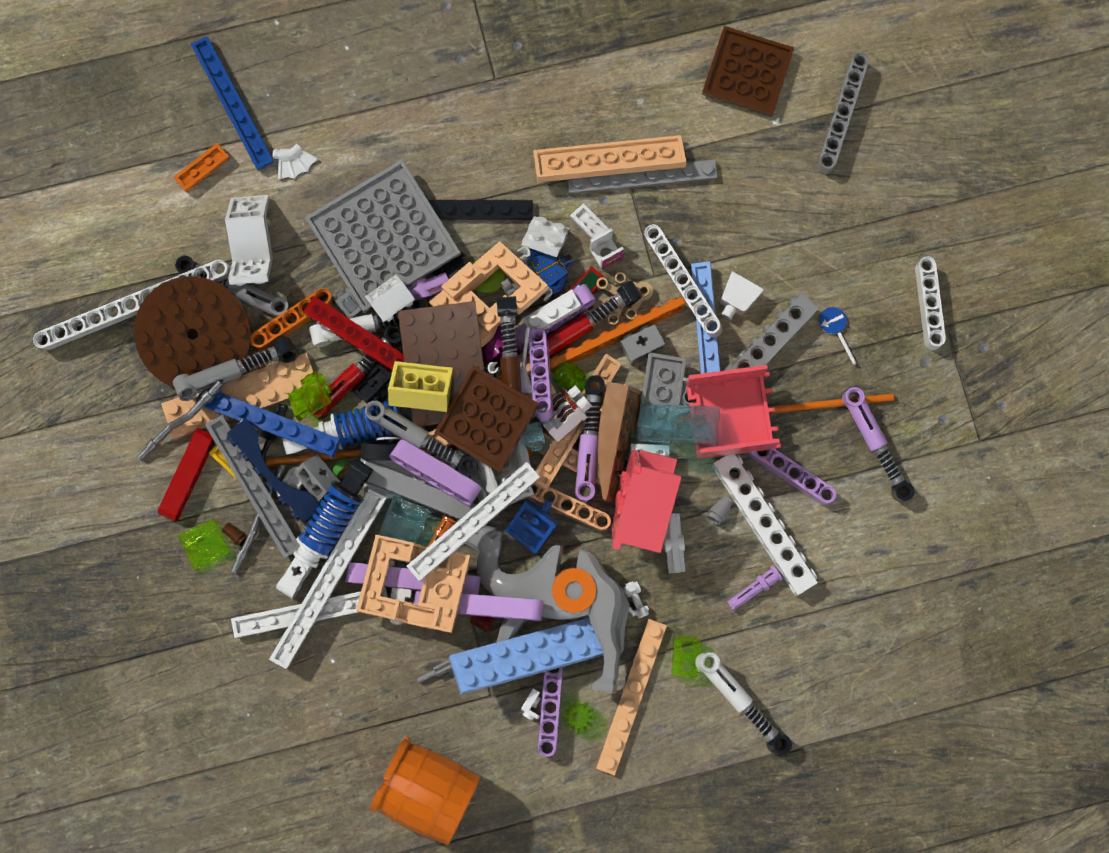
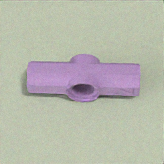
[407,273,448,302]

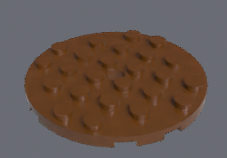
[134,276,251,387]

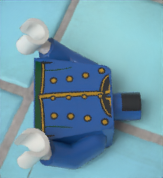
[517,246,574,301]

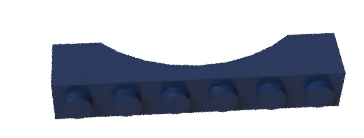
[227,418,321,522]

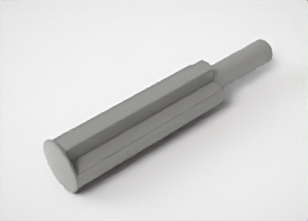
[417,649,469,683]

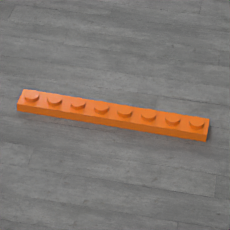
[550,297,686,373]

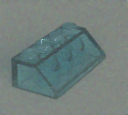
[637,404,720,446]

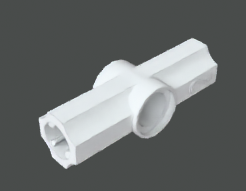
[663,513,685,573]

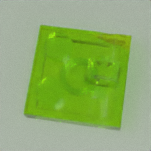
[178,518,231,571]

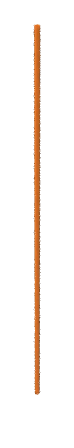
[266,393,894,466]

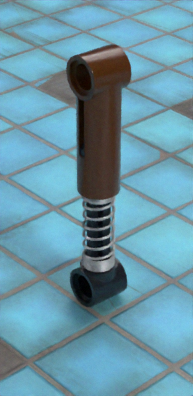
[497,296,522,393]

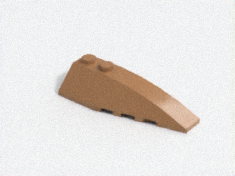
[598,382,642,502]

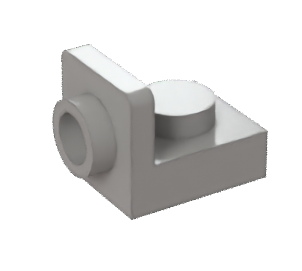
[333,288,362,319]

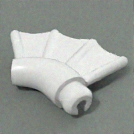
[272,144,318,180]

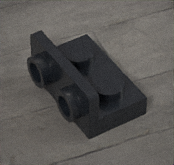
[352,364,392,409]

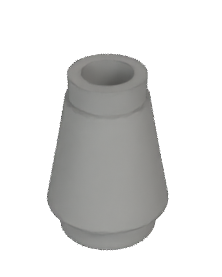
[707,496,733,525]

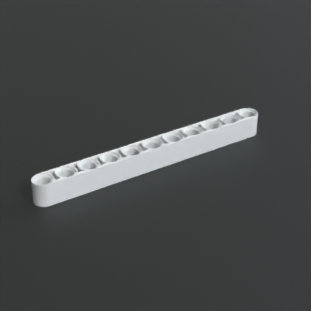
[33,260,231,350]

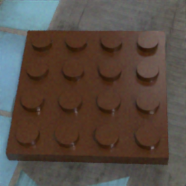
[702,26,794,117]
[434,365,540,472]

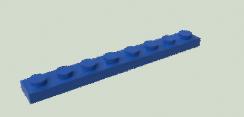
[191,36,274,171]
[195,389,341,458]

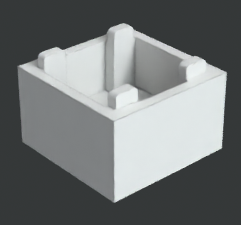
[365,274,415,322]

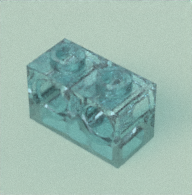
[523,422,546,452]

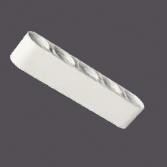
[915,256,946,351]

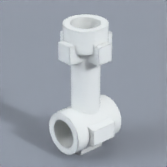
[623,581,649,619]

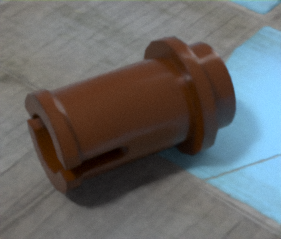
[221,522,246,546]

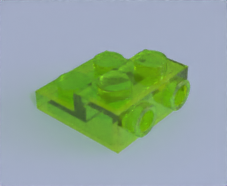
[288,370,332,421]

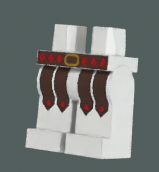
[535,385,592,442]

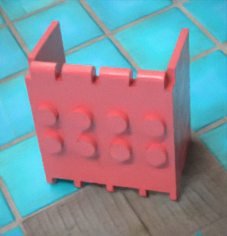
[686,365,782,458]
[611,449,681,553]

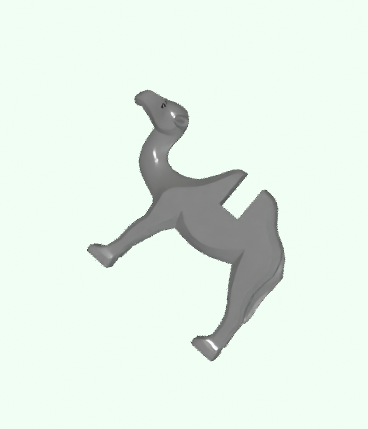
[464,526,630,693]

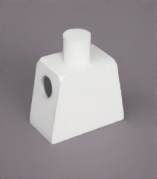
[720,271,764,320]

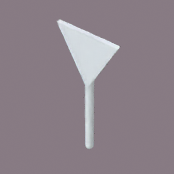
[521,327,532,393]

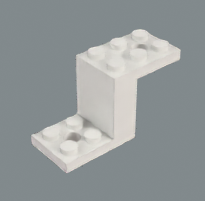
[225,195,273,286]

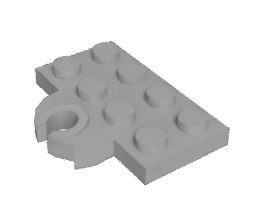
[637,352,696,434]

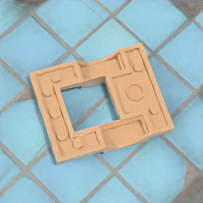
[429,241,549,347]
[356,535,471,633]

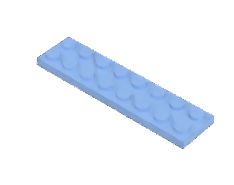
[449,618,604,695]

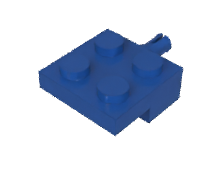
[505,498,559,554]

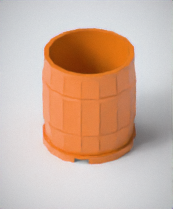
[369,736,481,846]

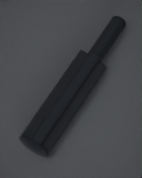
[261,402,288,459]

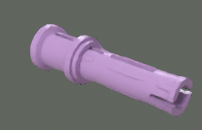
[727,565,783,611]

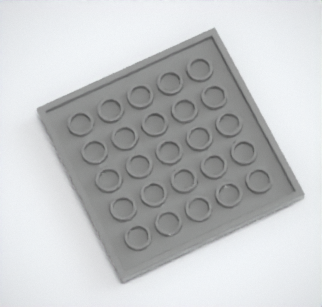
[305,159,461,313]

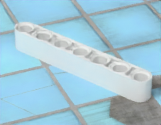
[645,225,723,338]

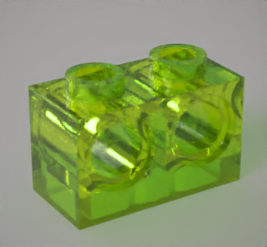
[671,636,702,678]

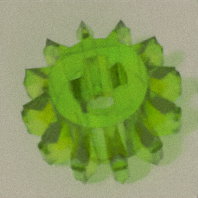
[554,362,586,392]
[562,700,595,734]

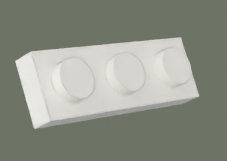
[522,290,582,331]

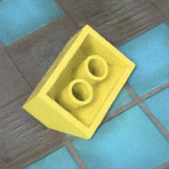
[388,361,453,412]

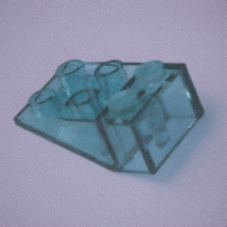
[379,496,431,566]

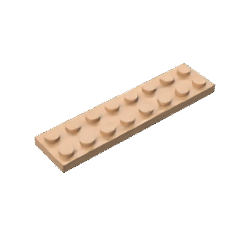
[533,135,686,182]
[161,353,319,440]

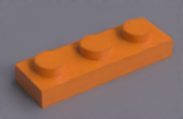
[173,143,230,193]

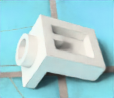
[521,689,541,721]

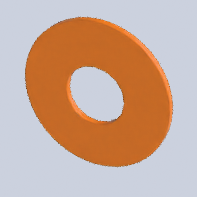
[552,568,596,613]

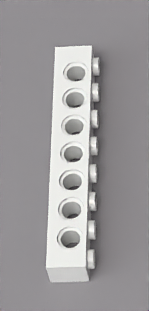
[712,454,818,597]

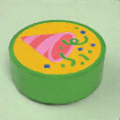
[333,459,351,478]

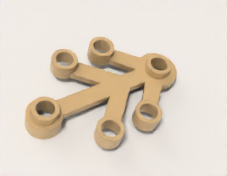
[583,272,653,326]

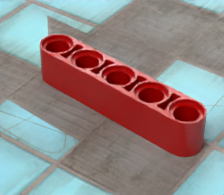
[158,428,215,522]

